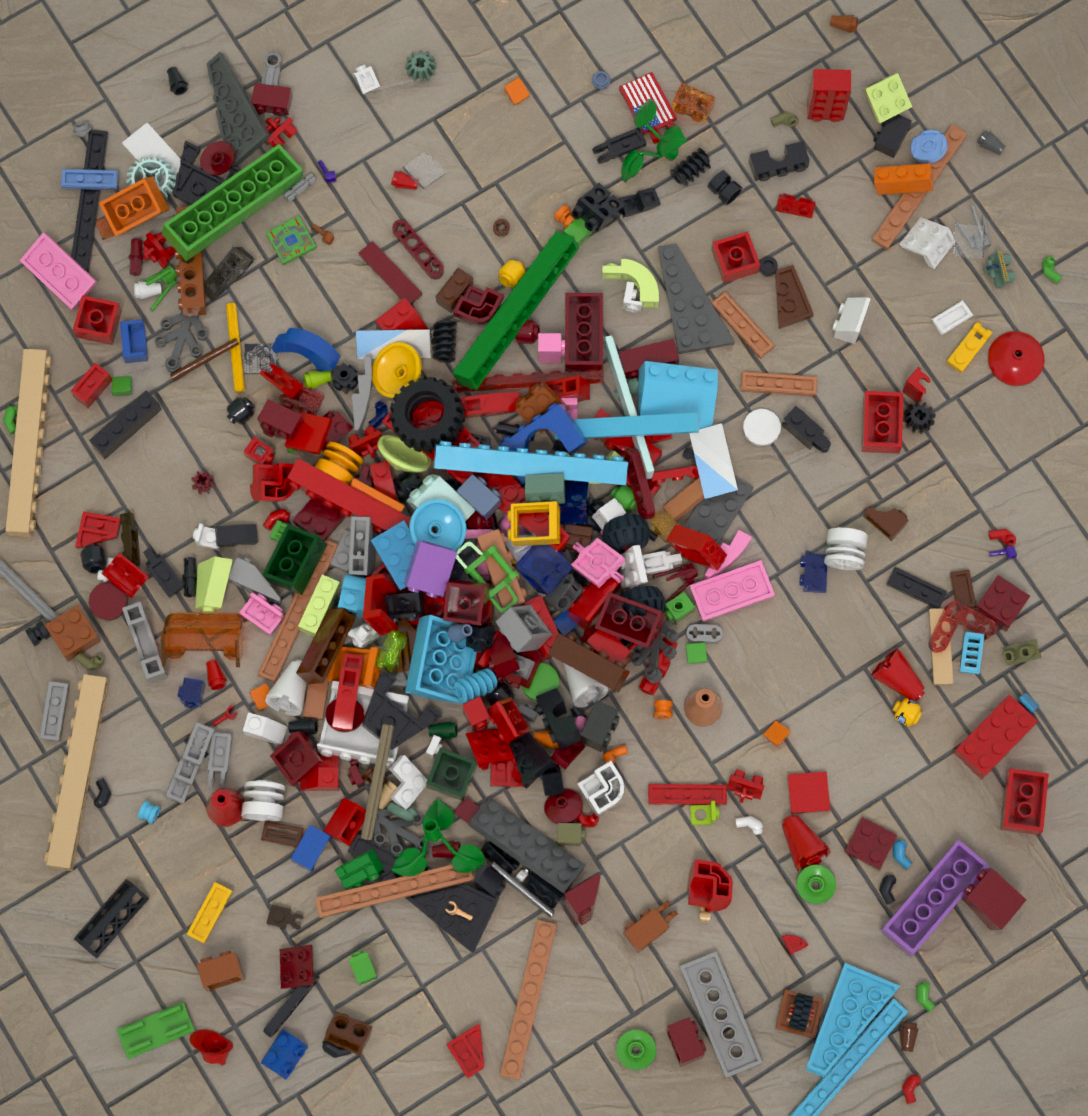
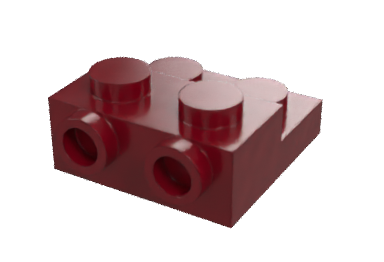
[270,731,323,787]

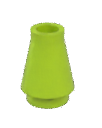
[303,371,332,390]

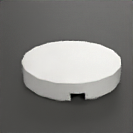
[743,409,781,446]

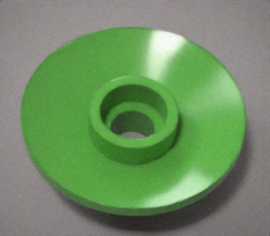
[796,865,836,904]
[616,1030,656,1070]

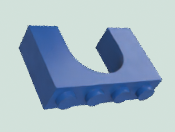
[499,403,588,485]

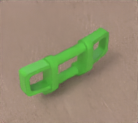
[456,541,519,613]

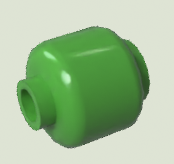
[610,485,636,512]

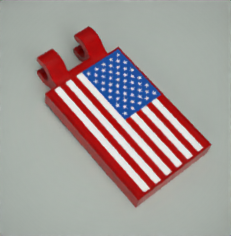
[619,72,677,144]

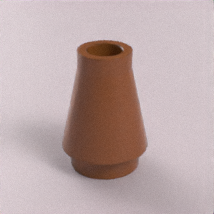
[830,15,858,33]

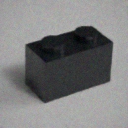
[873,114,912,158]

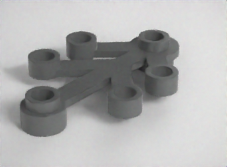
[154,310,208,373]
[630,618,679,684]
[365,808,431,857]

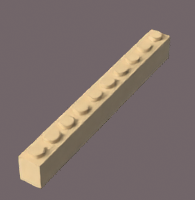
[6,349,52,537]
[44,674,109,871]

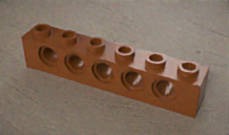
[173,206,207,317]

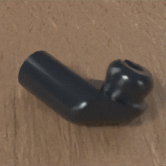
[94,778,111,808]
[879,875,896,905]
[322,1041,351,1058]

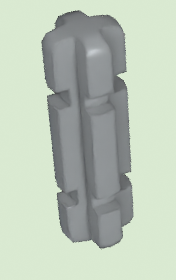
[283,173,316,202]

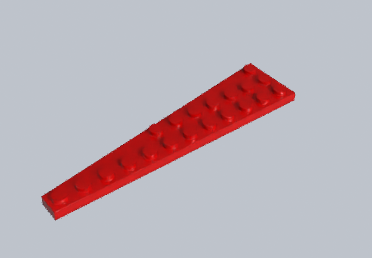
[382,401,570,553]

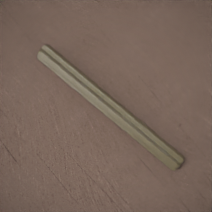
[361,724,394,840]

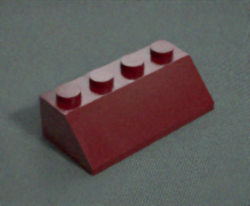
[564,873,601,926]

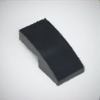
[619,188,661,218]
[215,524,258,547]

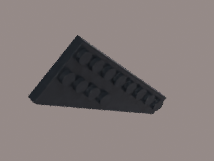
[348,834,499,953]

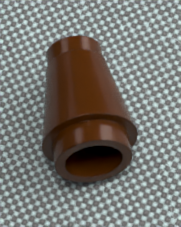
[899,1022,919,1052]

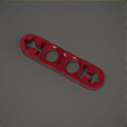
[392,220,444,280]
[624,448,655,520]

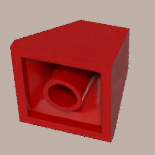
[300,752,340,791]

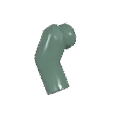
[387,802,417,821]

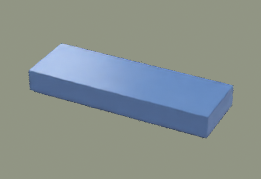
[61,169,119,190]

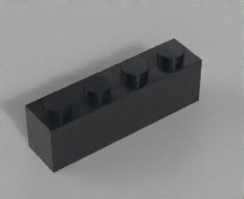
[89,390,161,460]

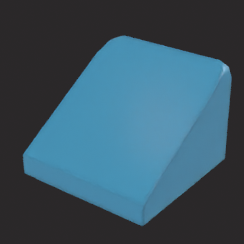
[1017,693,1039,714]

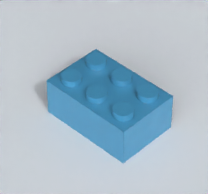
[371,521,415,591]

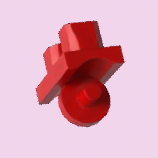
[265,117,297,148]
[142,232,175,269]
[348,426,382,458]
[727,769,765,803]

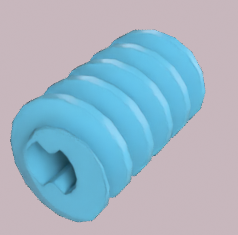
[454,668,497,704]

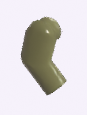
[75,652,104,670]

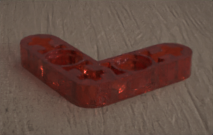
[928,601,997,653]

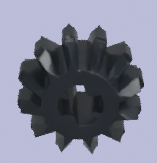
[903,401,936,434]

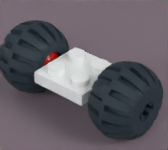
[602,514,666,617]

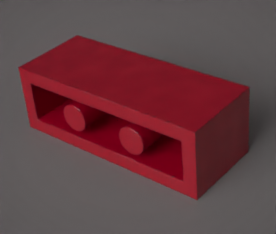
[618,339,679,379]

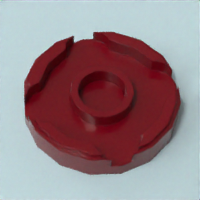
[88,582,128,621]

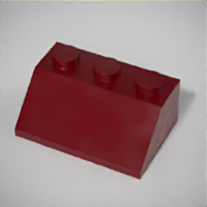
[595,592,667,649]

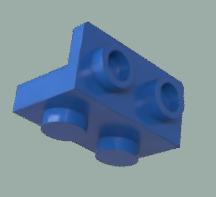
[261,1029,308,1080]

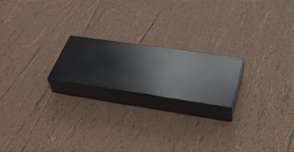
[887,567,947,609]

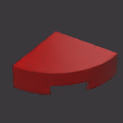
[781,934,808,955]

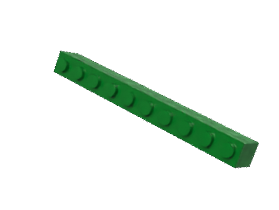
[452,231,579,390]

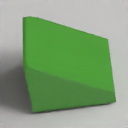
[112,377,132,396]

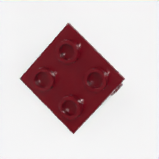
[279,945,314,989]

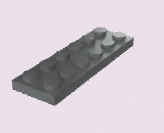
[468,797,585,893]

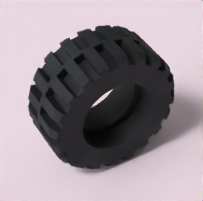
[390,377,466,453]

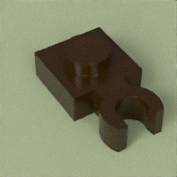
[266,904,304,930]

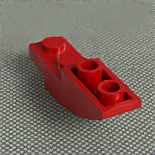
[460,392,521,419]
[332,653,364,731]

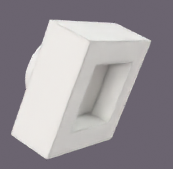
[426,735,443,759]

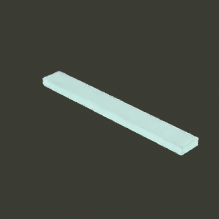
[603,335,654,479]

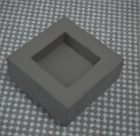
[518,704,538,723]

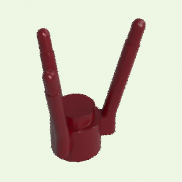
[653,563,698,603]

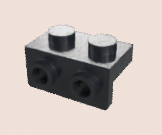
[385,591,425,622]
[523,871,572,908]

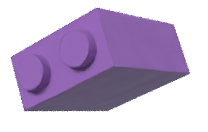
[404,539,457,598]

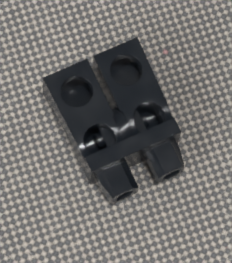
[571,183,626,232]

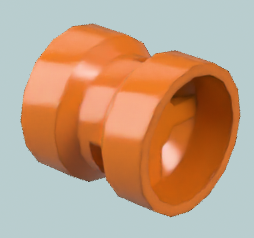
[554,204,574,229]

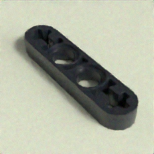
[263,972,320,1038]

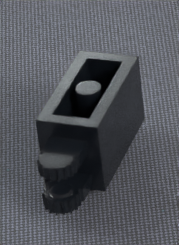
[782,406,831,453]

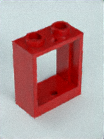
[666,524,727,571]

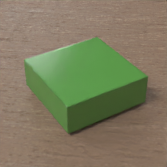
[686,642,707,664]

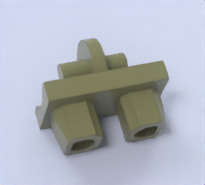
[1003,639,1042,666]

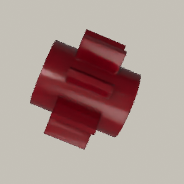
[191,470,215,495]

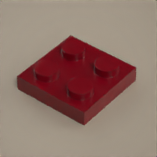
[293,498,346,542]
[844,817,897,870]

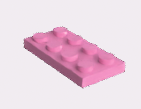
[20,232,98,310]
[689,560,775,622]

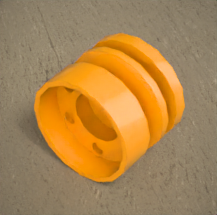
[315,441,363,486]

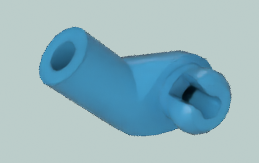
[893,840,912,870]

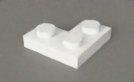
[389,755,427,810]

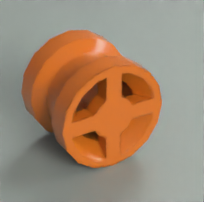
[653,700,673,719]

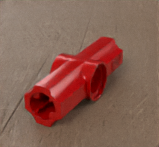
[639,637,678,696]

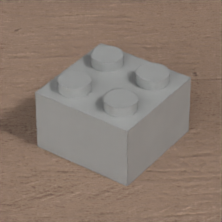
[496,605,552,652]

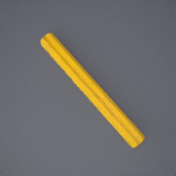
[226,303,245,393]

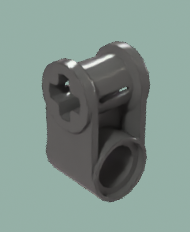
[546,574,583,612]

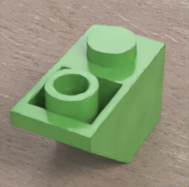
[348,951,378,986]

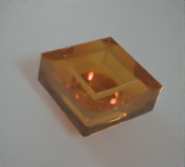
[95,217,115,240]

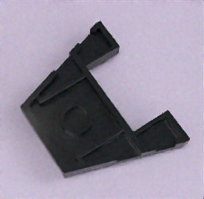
[173,141,242,205]
[362,668,442,750]

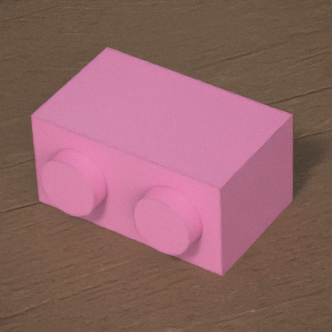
[538,333,565,363]

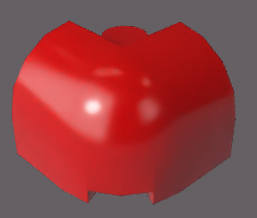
[250,463,295,502]
[687,859,733,911]

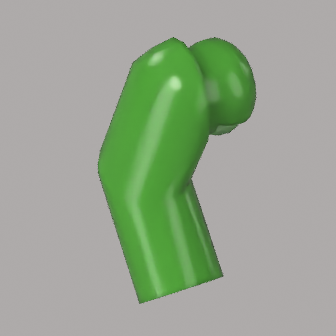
[3,406,18,435]
[916,982,936,1012]

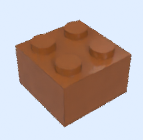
[45,605,101,661]
[196,950,245,992]

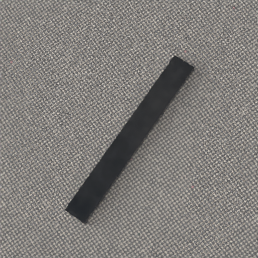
[71,130,109,272]

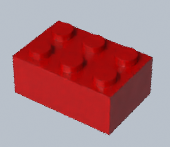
[861,391,903,454]
[1000,768,1049,835]

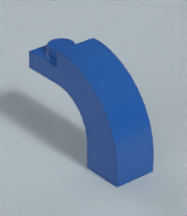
[271,328,341,371]

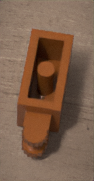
[623,901,678,953]

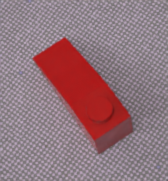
[529,375,590,402]
[370,461,397,501]

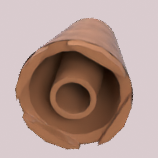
[684,688,723,727]

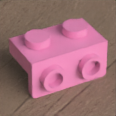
[239,592,284,636]

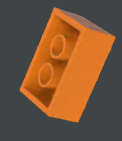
[99,176,170,237]

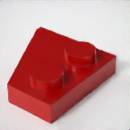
[446,1023,484,1079]

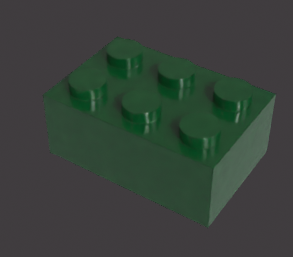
[262,524,327,595]

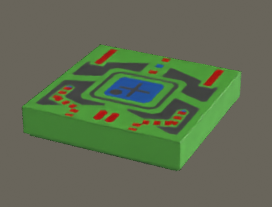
[266,216,316,265]

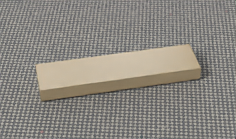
[928,608,953,686]

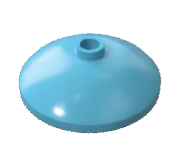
[409,499,466,551]

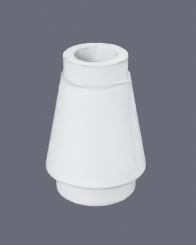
[133,281,161,300]

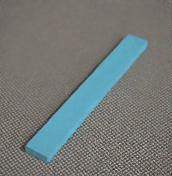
[555,412,700,440]
[790,998,908,1116]

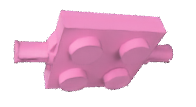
[571,538,626,588]

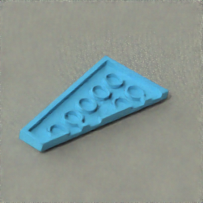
[805,963,900,1077]

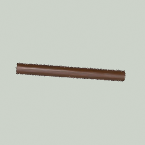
[170,338,239,381]

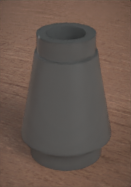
[977,130,1006,155]

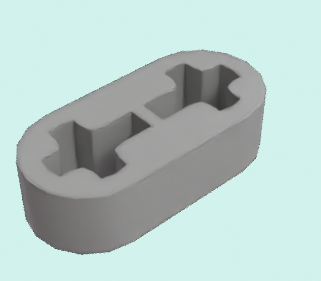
[686,624,723,644]

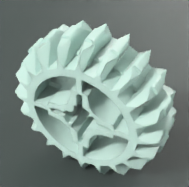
[126,155,176,200]

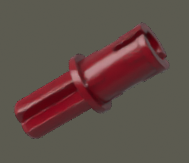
[128,239,143,276]

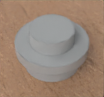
[73,121,92,137]

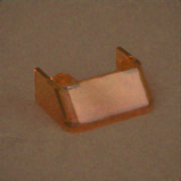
[161,613,244,667]

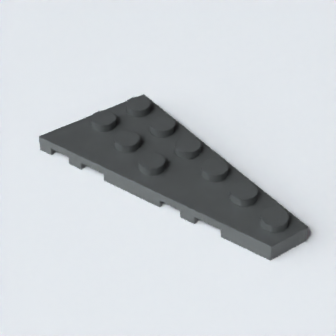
[207,52,271,171]
[658,244,734,354]

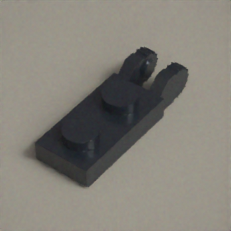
[592,128,646,164]

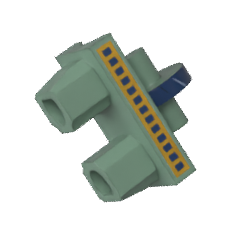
[983,250,1016,288]

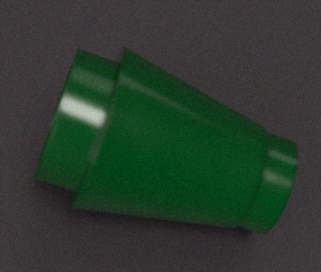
[428,720,458,740]

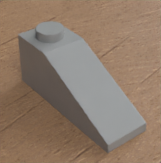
[349,516,375,576]
[228,558,282,605]

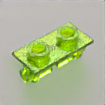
[376,630,407,673]

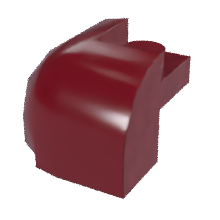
[453,285,504,325]

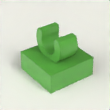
[270,520,287,542]

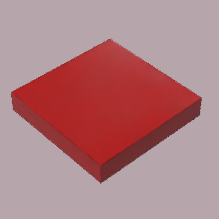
[284,412,333,455]
[787,772,830,814]

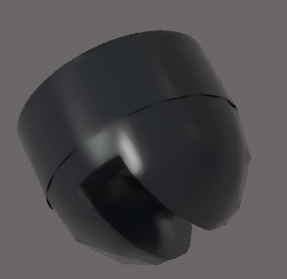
[589,500,605,514]

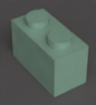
[525,473,565,504]

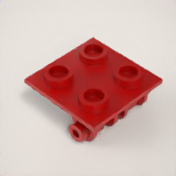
[466,729,514,770]

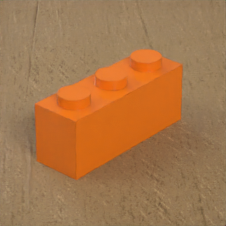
[874,163,934,195]

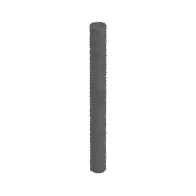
[490,862,555,917]

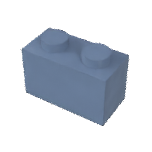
[457,474,502,520]

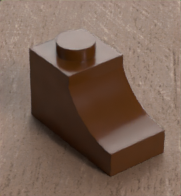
[863,506,909,541]

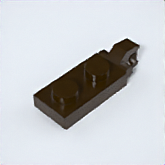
[120,512,140,566]

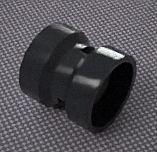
[25,621,51,646]

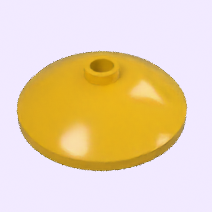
[372,342,422,398]

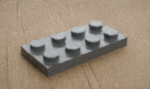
[684,477,754,544]

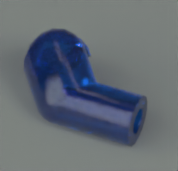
[368,401,388,428]

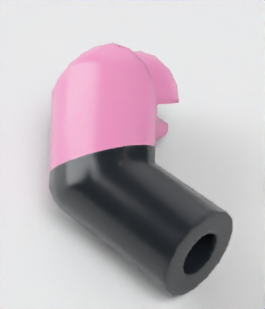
[570,706,588,734]

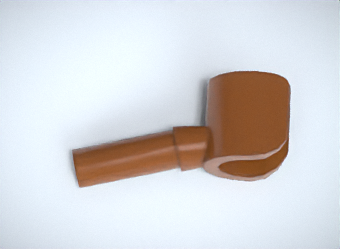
[312,224,334,245]

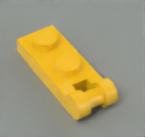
[946,321,993,374]

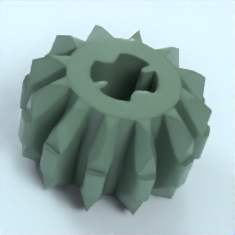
[405,50,436,83]

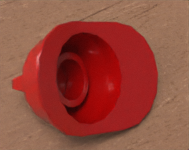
[189,1029,233,1066]

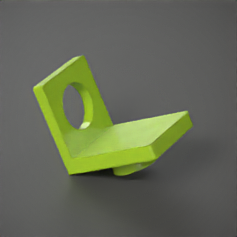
[690,801,719,825]

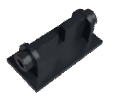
[480,841,520,875]

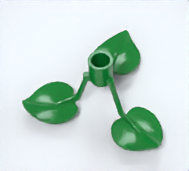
[621,99,687,183]
[391,799,485,876]

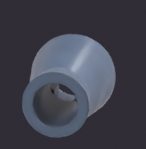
[448,623,472,643]

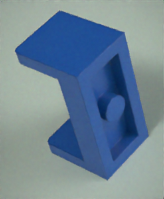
[120,320,148,363]
[291,825,332,873]

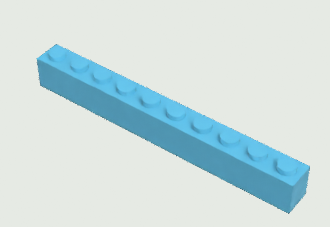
[433,441,628,485]

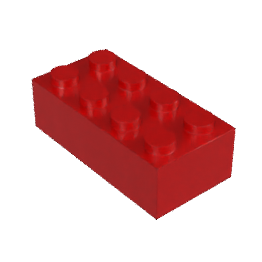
[807,69,851,122]
[954,694,1038,780]

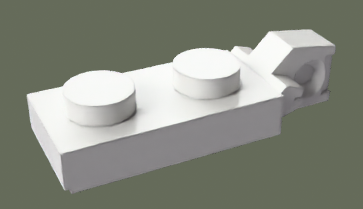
[642,551,682,575]

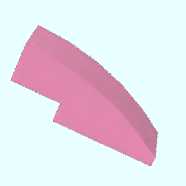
[704,530,752,580]

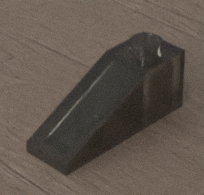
[205,247,255,301]

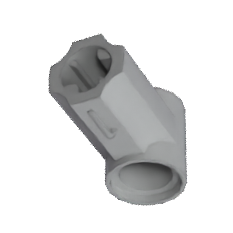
[261,51,282,86]

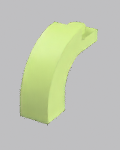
[602,259,659,308]

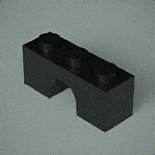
[749,141,809,181]
[535,688,581,749]

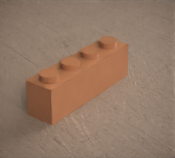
[476,529,527,608]

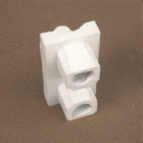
[348,623,382,649]

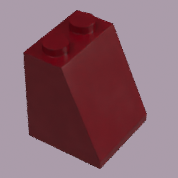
[961,868,1026,930]

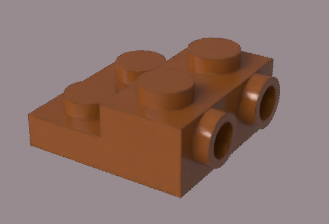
[515,381,569,433]

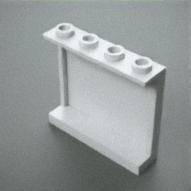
[317,681,409,768]

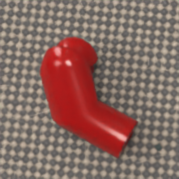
[262,508,290,530]
[576,812,599,828]
[902,1074,921,1104]

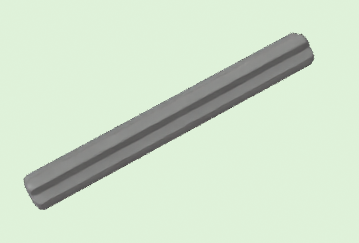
[0,559,58,622]

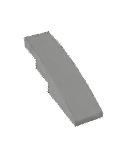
[352,356,373,436]
[165,722,214,804]

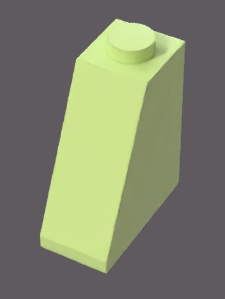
[195,556,232,614]

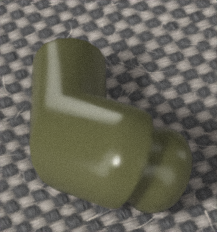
[770,112,799,127]

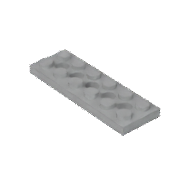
[680,951,763,1079]

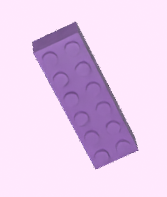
[880,839,989,957]

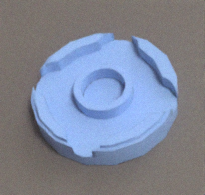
[911,130,948,164]

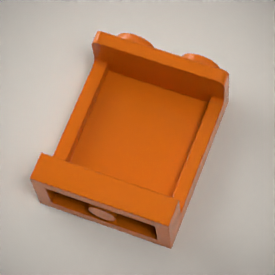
[328,646,385,689]

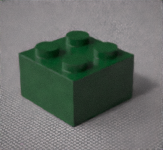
[426,748,477,801]

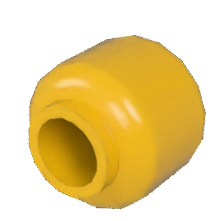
[498,260,526,288]

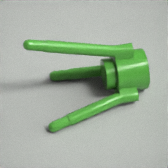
[143,265,178,311]

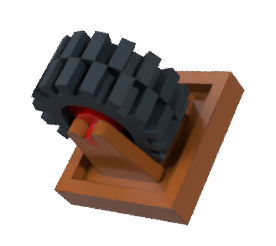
[775,989,824,1039]

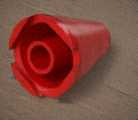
[871,648,925,701]
[206,788,245,827]
[782,815,831,871]

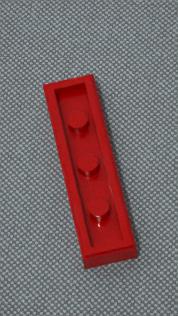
[648,784,727,805]

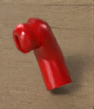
[988,529,1016,546]

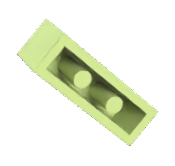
[298,575,341,637]

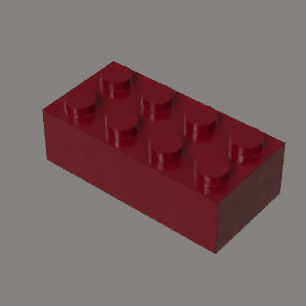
[565,293,603,372]

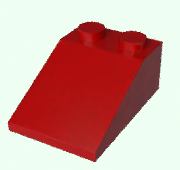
[488,697,531,744]

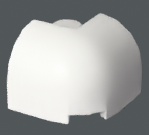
[577,761,624,816]

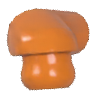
[602,744,628,764]

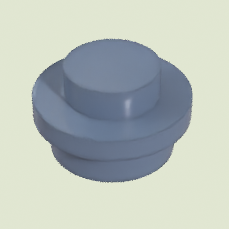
[592,71,610,89]

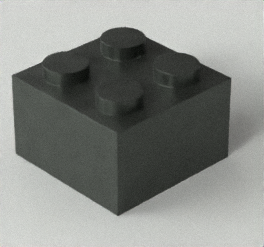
[580,701,620,752]

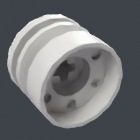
[824,527,868,570]
[241,780,285,821]

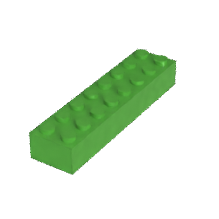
[162,144,303,261]

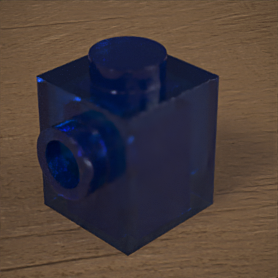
[178,677,205,709]

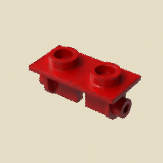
[776,193,816,218]

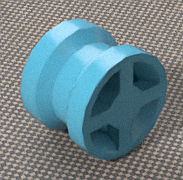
[138,801,161,824]

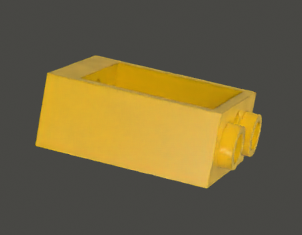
[508,501,560,546]

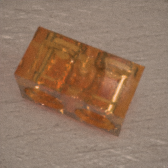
[672,83,715,123]

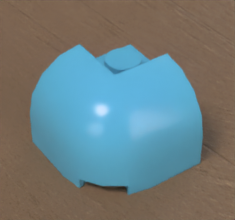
[338,574,366,619]

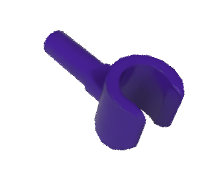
[318,160,337,183]
[989,546,1017,560]

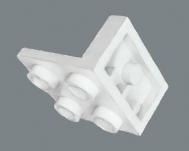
[900,217,956,269]

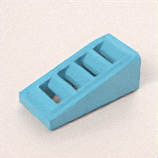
[960,632,984,675]

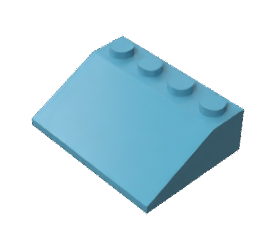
[638,361,718,429]
[405,615,477,705]

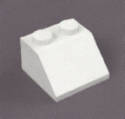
[832,297,870,344]

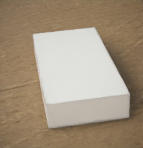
[931,300,973,336]

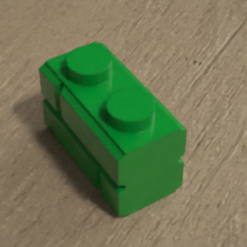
[335,849,384,890]

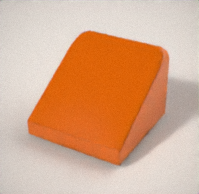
[504,77,530,105]
[249,683,270,711]
[763,721,791,748]

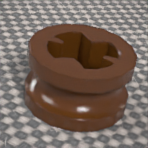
[493,219,510,237]

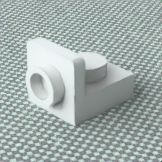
[352,64,380,94]
[623,281,642,313]
[193,523,220,551]

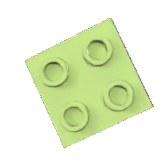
[863,73,912,123]

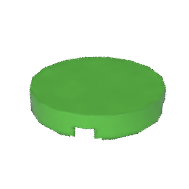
[521,663,559,701]

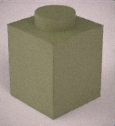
[557,823,585,846]

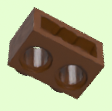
[324,1011,373,1056]

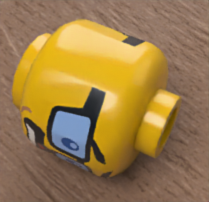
[893,698,923,727]

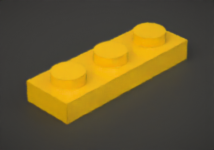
[186,882,233,944]

